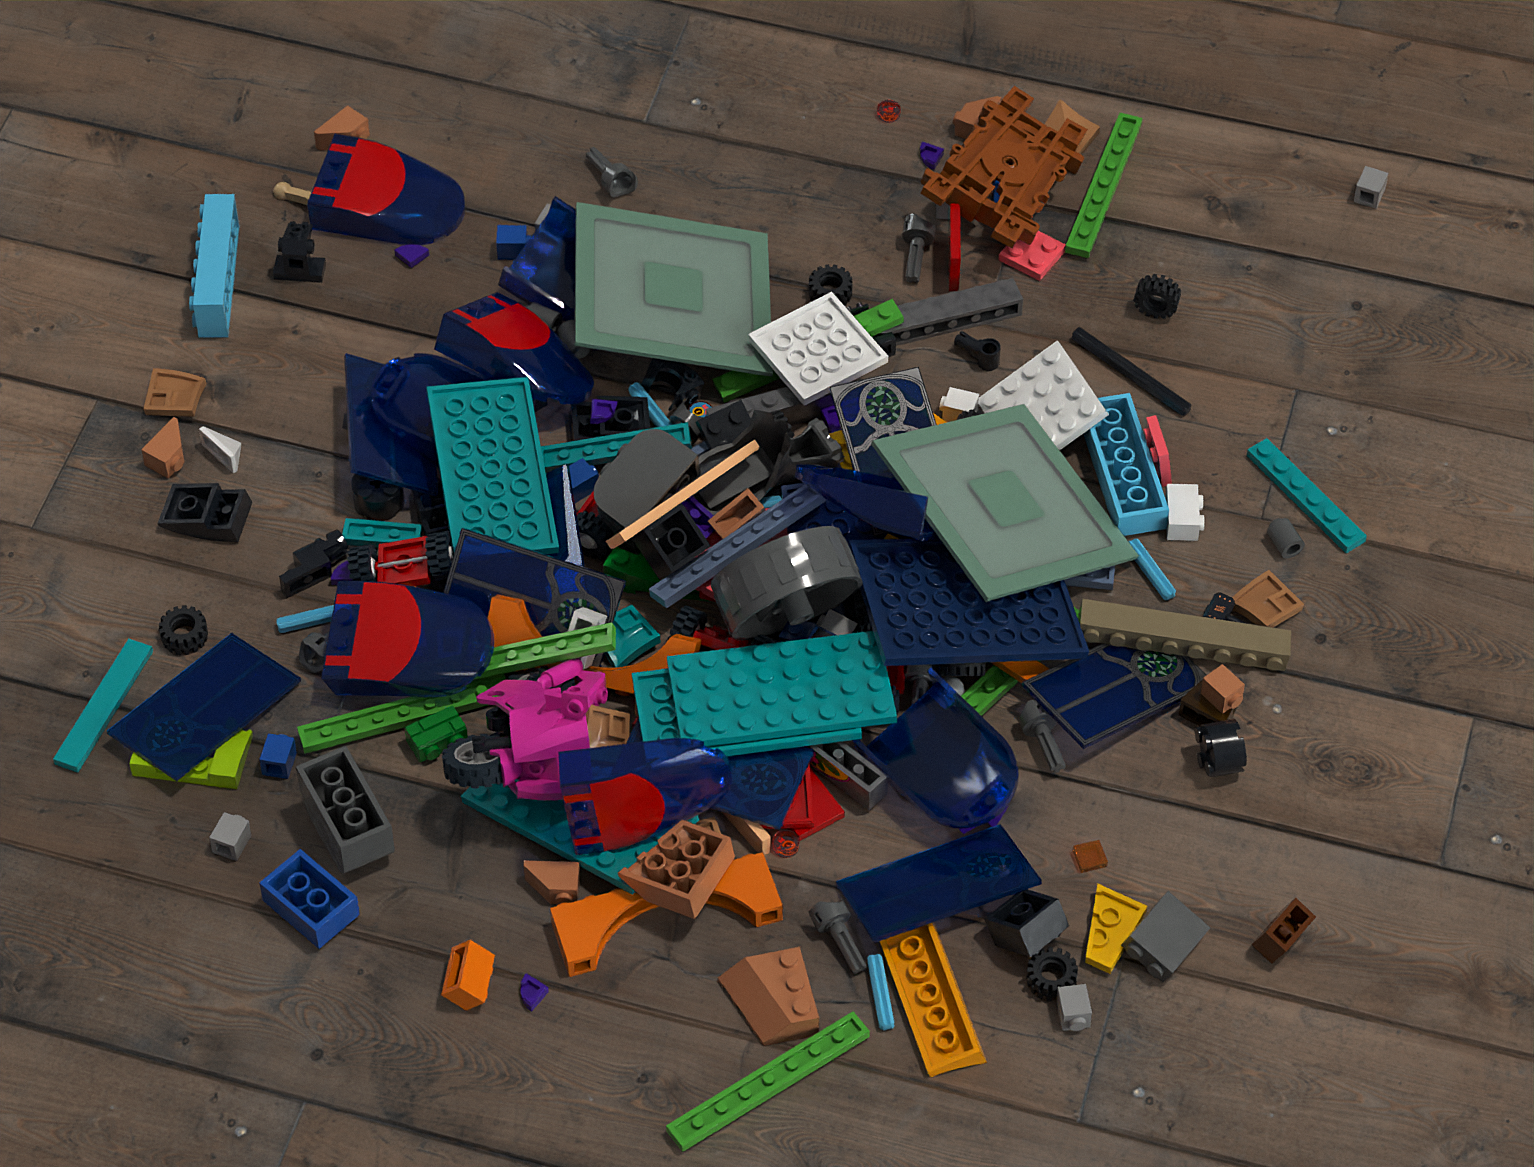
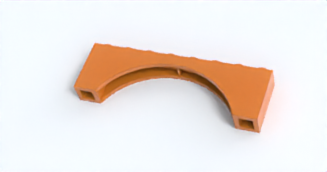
[482,594,702,696]
[550,852,783,977]

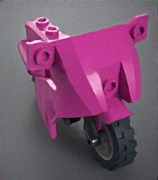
[442,658,608,815]

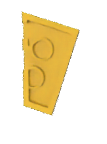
[1085,883,1147,974]

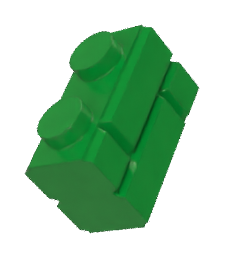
[404,705,468,762]

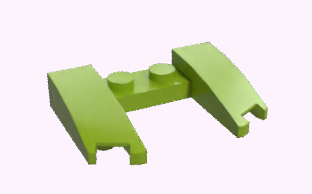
[129,711,253,789]

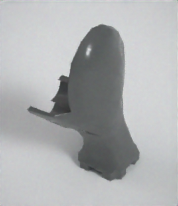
[692,410,845,516]

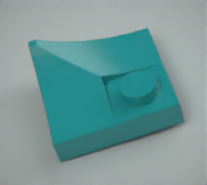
[604,605,661,668]

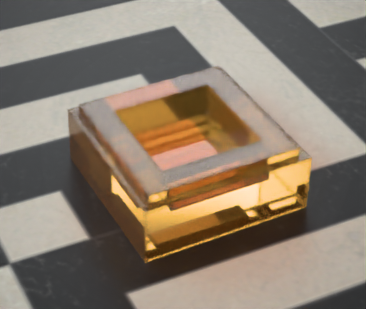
[1073,840,1108,873]

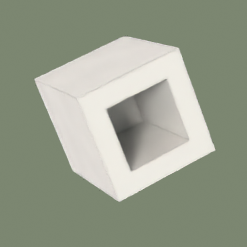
[939,387,979,422]

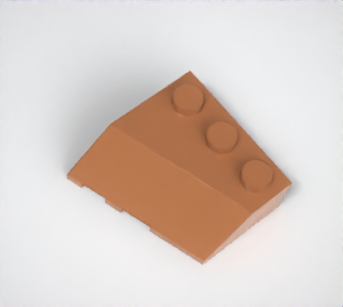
[618,820,735,919]
[718,947,819,1046]

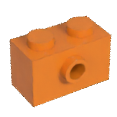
[441,940,495,1011]

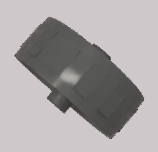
[711,526,863,640]

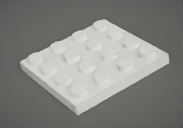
[748,292,888,406]
[978,340,1109,451]

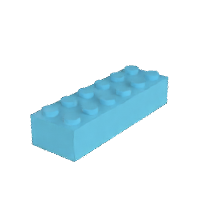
[189,194,240,337]
[1083,393,1169,536]

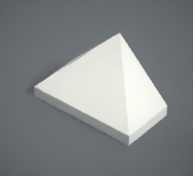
[199,426,241,474]

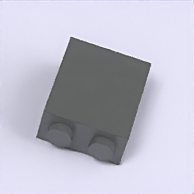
[1121,891,1210,982]

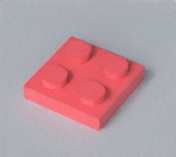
[999,231,1066,281]
[1143,415,1172,487]

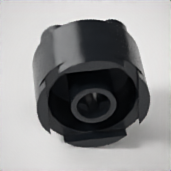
[351,462,405,521]
[1194,719,1247,777]

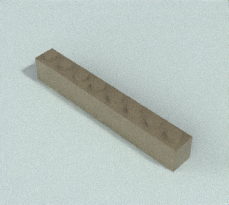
[1078,598,1291,671]

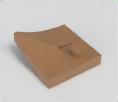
[1045,100,1100,155]
[143,368,206,416]
[1232,570,1304,628]
[586,704,630,767]

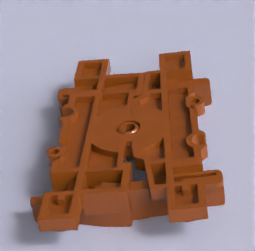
[920,86,1088,248]

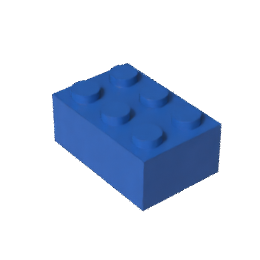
[259,849,360,949]

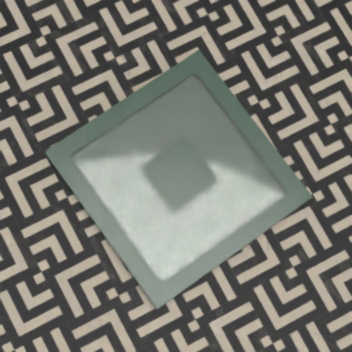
[575,202,773,377]
[871,404,1139,602]

